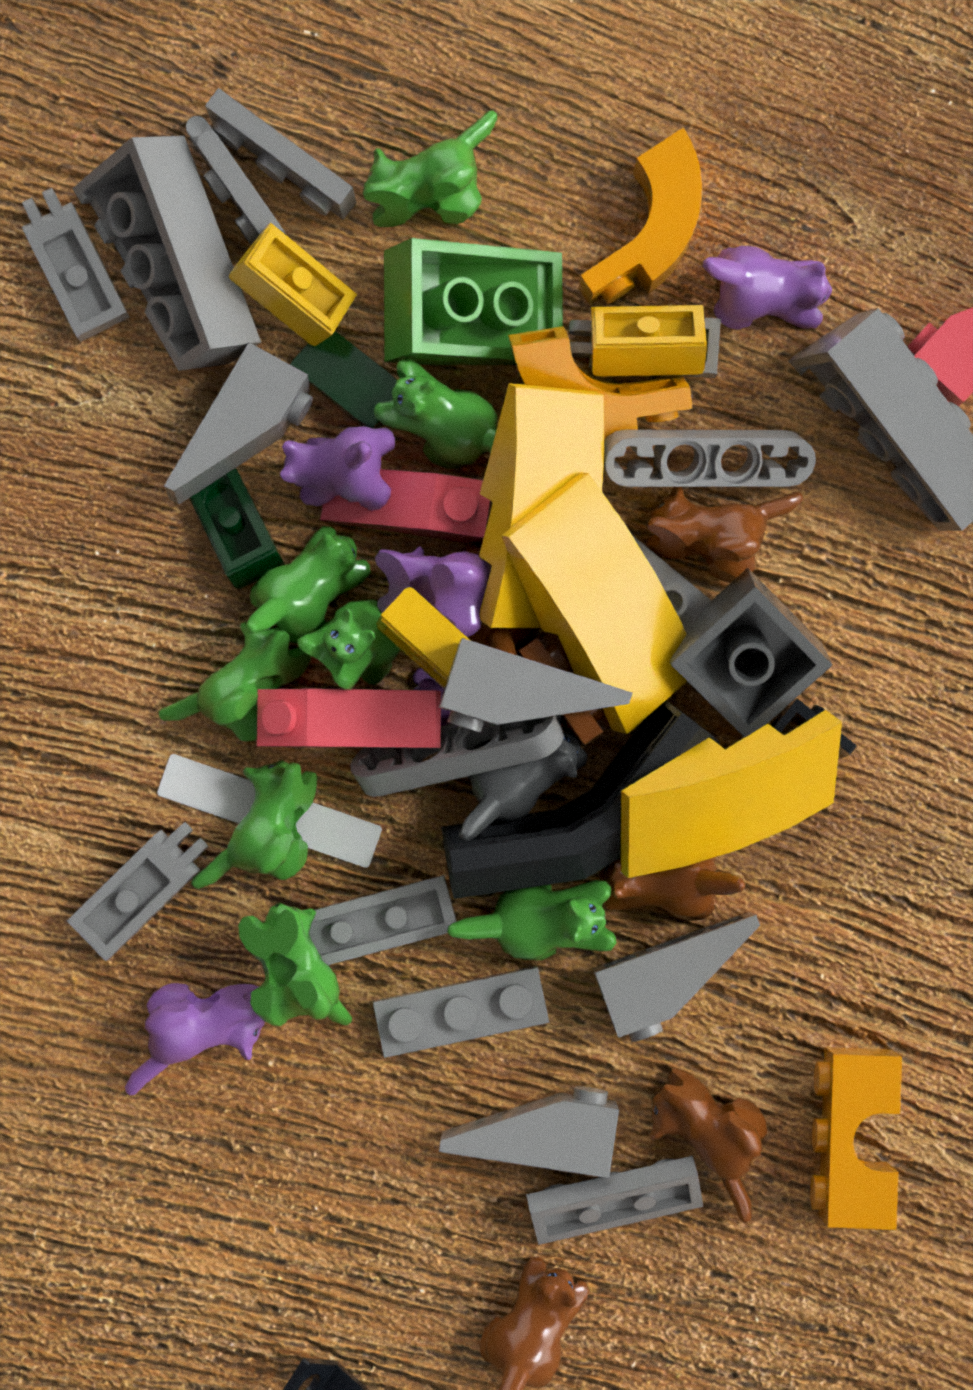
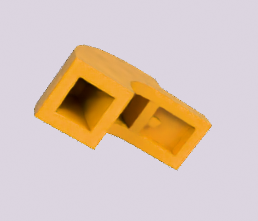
[578,127,702,306]
[508,326,693,439]

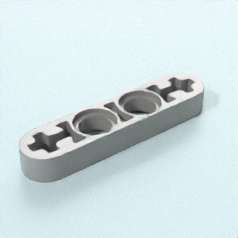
[603,429,816,487]
[351,716,564,797]

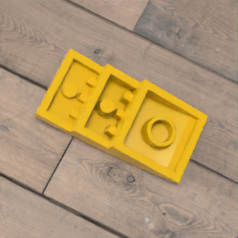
[479,383,604,628]
[501,472,687,734]
[621,710,842,878]

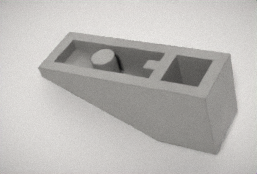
[164,343,313,504]
[439,638,633,733]
[592,912,760,1042]
[439,1086,619,1178]

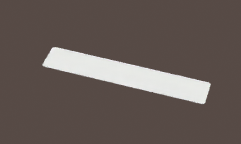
[157,754,382,868]

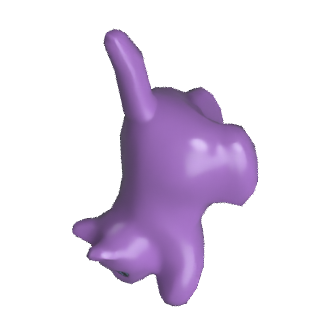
[702,246,832,330]
[280,427,395,511]
[375,546,491,637]
[125,983,265,1096]

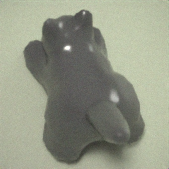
[459,715,588,841]

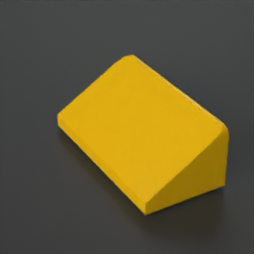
[229,222,357,346]
[591,305,707,376]
[376,587,471,689]

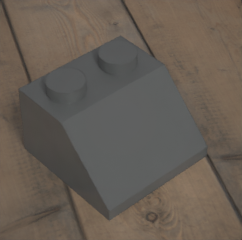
[670,568,833,737]

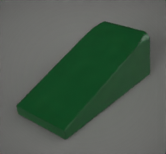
[290,331,397,429]
[189,468,285,589]

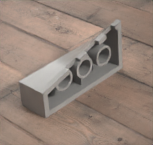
[72,136,261,371]
[788,308,973,531]

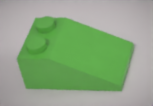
[384,238,563,365]

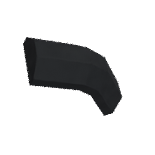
[441,700,720,899]

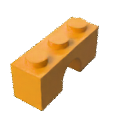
[810,1047,902,1230]

